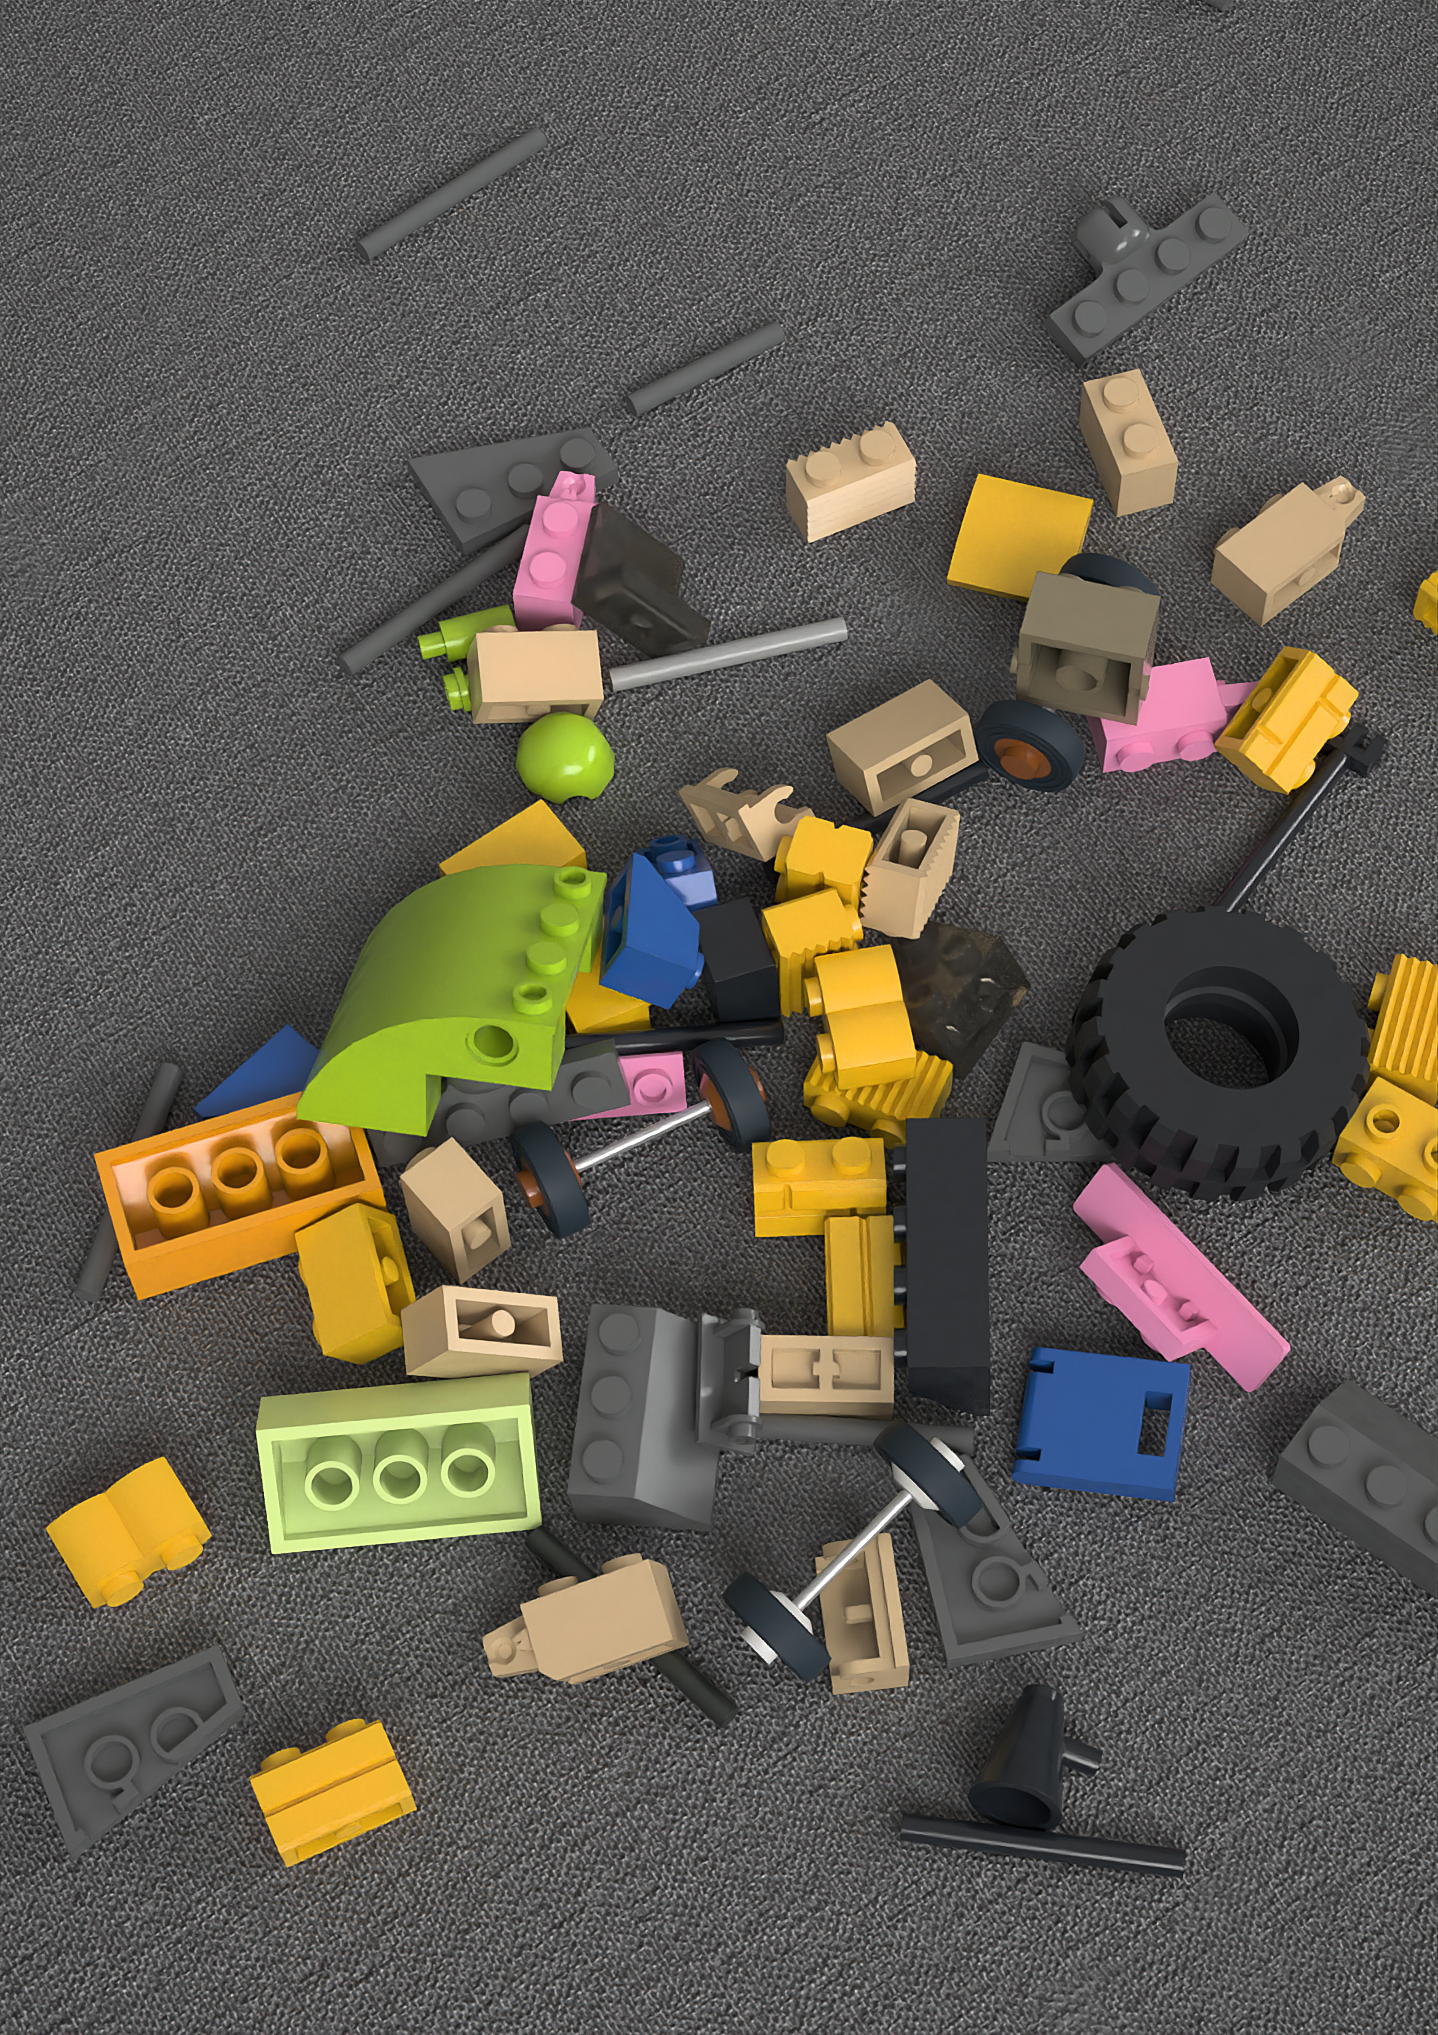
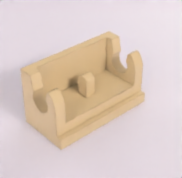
[678,767,815,862]
[758,1335,894,1421]
[815,1533,910,1695]

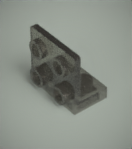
[571,502,711,659]
[886,920,1031,1081]

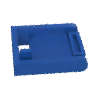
[1012,1347,1191,1502]

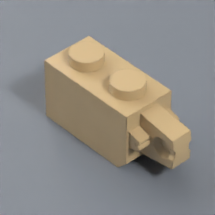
[1210,475,1366,627]
[482,1553,690,1685]

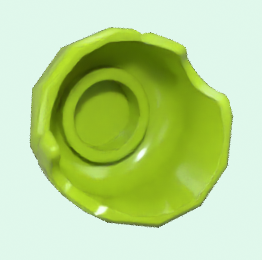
[515,711,615,805]

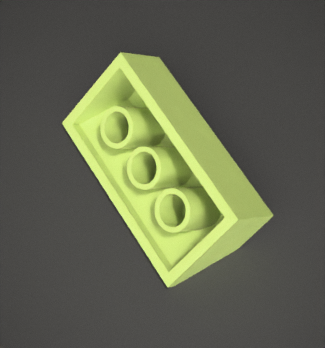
[256,1372,542,1554]

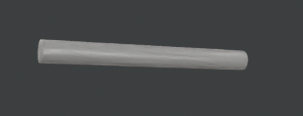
[608,616,848,692]

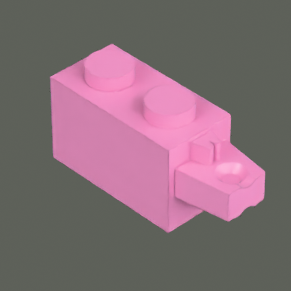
[513,471,600,632]
[1086,657,1259,773]

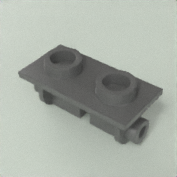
[695,1308,765,1456]

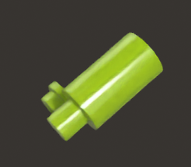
[417,604,516,713]

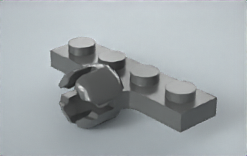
[1043,191,1251,368]
[366,1038,631,1168]

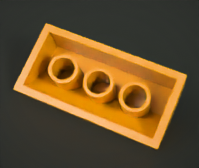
[94,1091,388,1301]

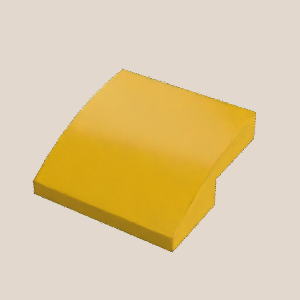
[947,473,1094,603]

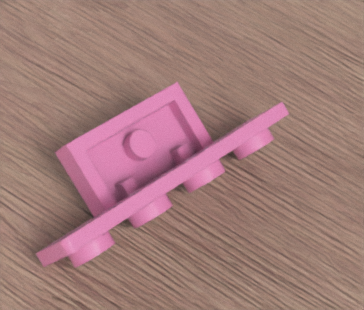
[1073,1162,1290,1392]

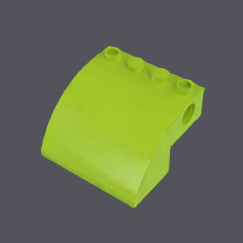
[296,864,607,1137]

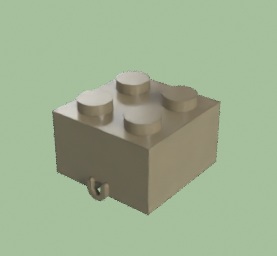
[1010,571,1161,726]

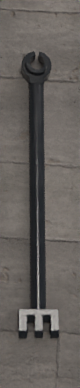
[1211,722,1390,913]

